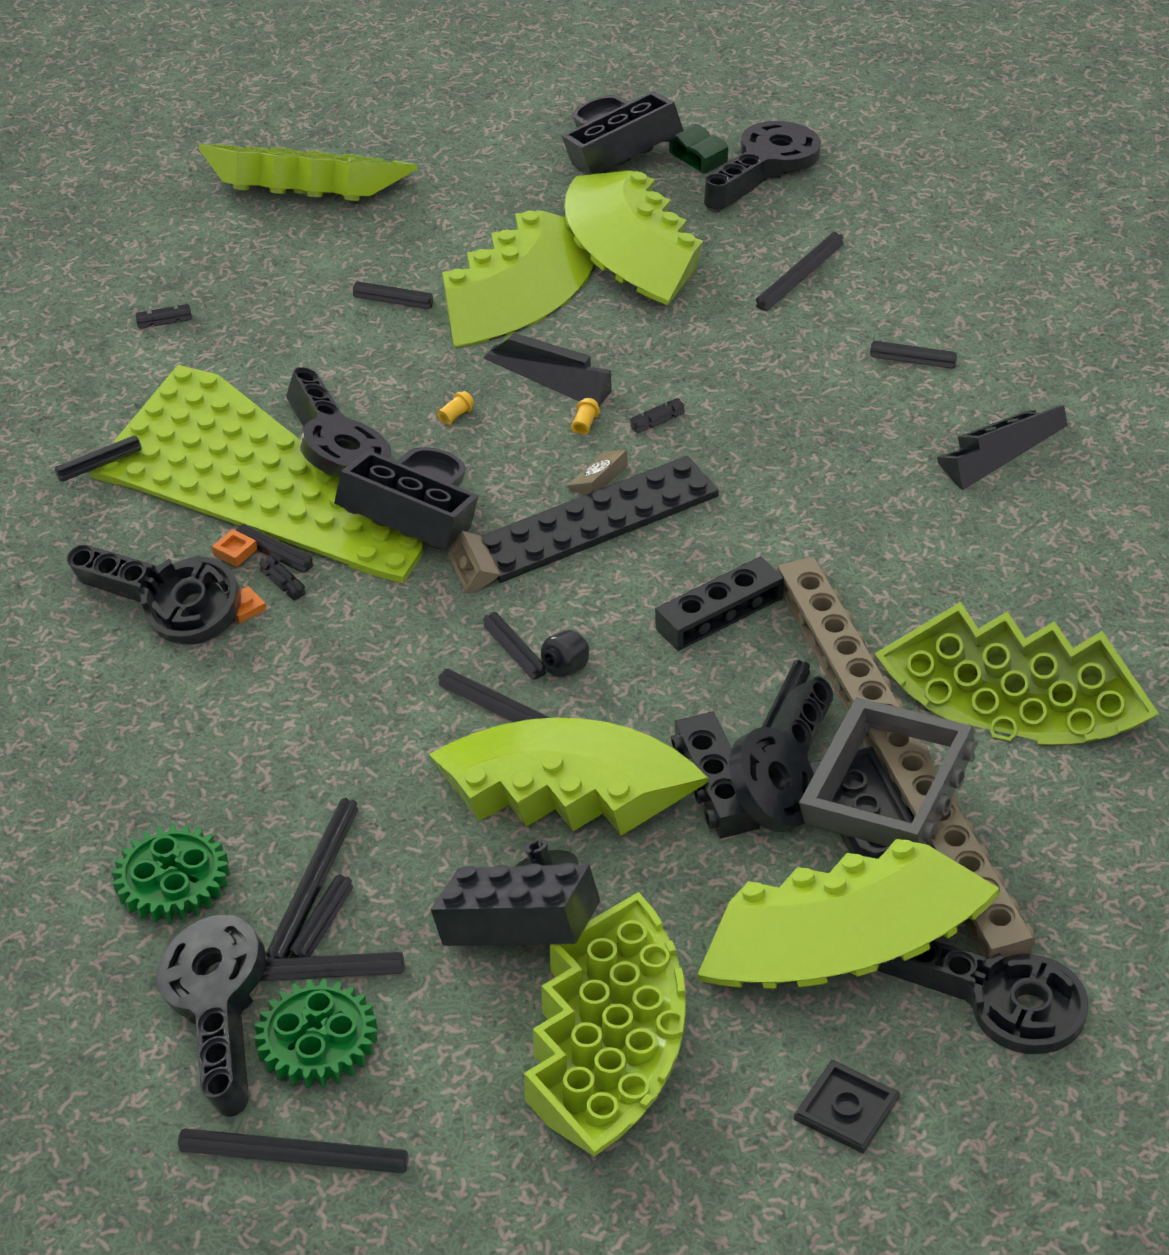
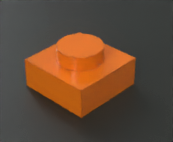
[212,529,258,567]
[234,586,266,624]

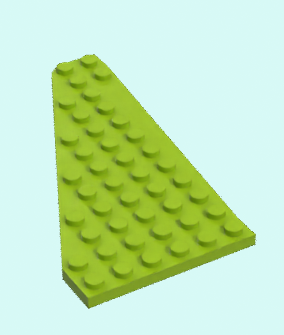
[89,365,423,584]

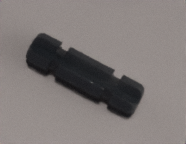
[136,304,192,329]
[630,398,685,433]
[259,556,306,600]

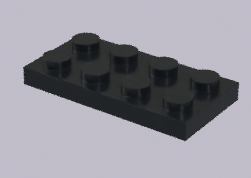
[810,746,913,859]

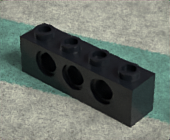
[655,556,784,651]
[671,711,760,839]

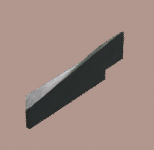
[484,333,612,406]
[937,405,1068,490]

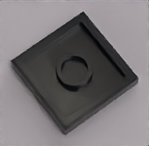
[794,1059,900,1154]

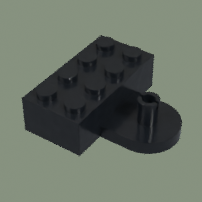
[562,91,684,175]
[334,447,479,550]
[430,840,600,946]

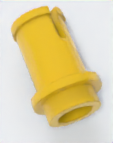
[437,391,474,426]
[571,398,600,434]

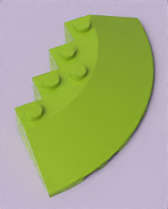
[199,144,417,201]
[564,171,703,305]
[442,211,595,348]
[874,602,1159,746]
[428,717,709,836]
[697,839,1000,988]
[524,892,686,1157]

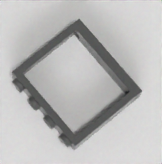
[799,697,978,847]

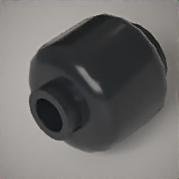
[541,630,589,677]

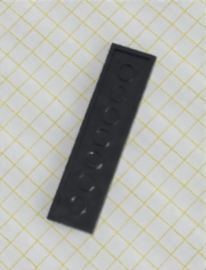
[481,455,719,583]

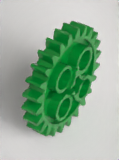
[112,824,230,923]
[254,978,378,1089]

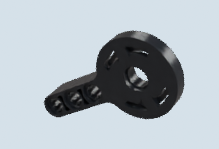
[704,121,821,209]
[286,367,391,478]
[67,545,241,645]
[729,676,833,832]
[156,915,266,1117]
[877,940,1088,1054]

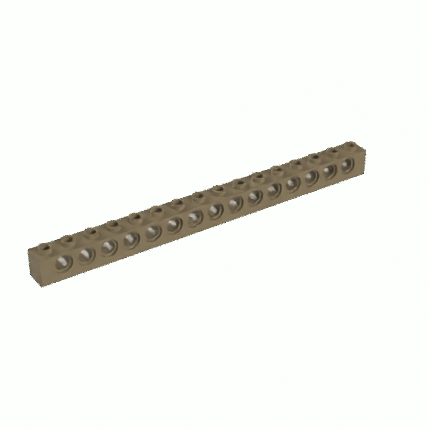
[777,556,1035,959]

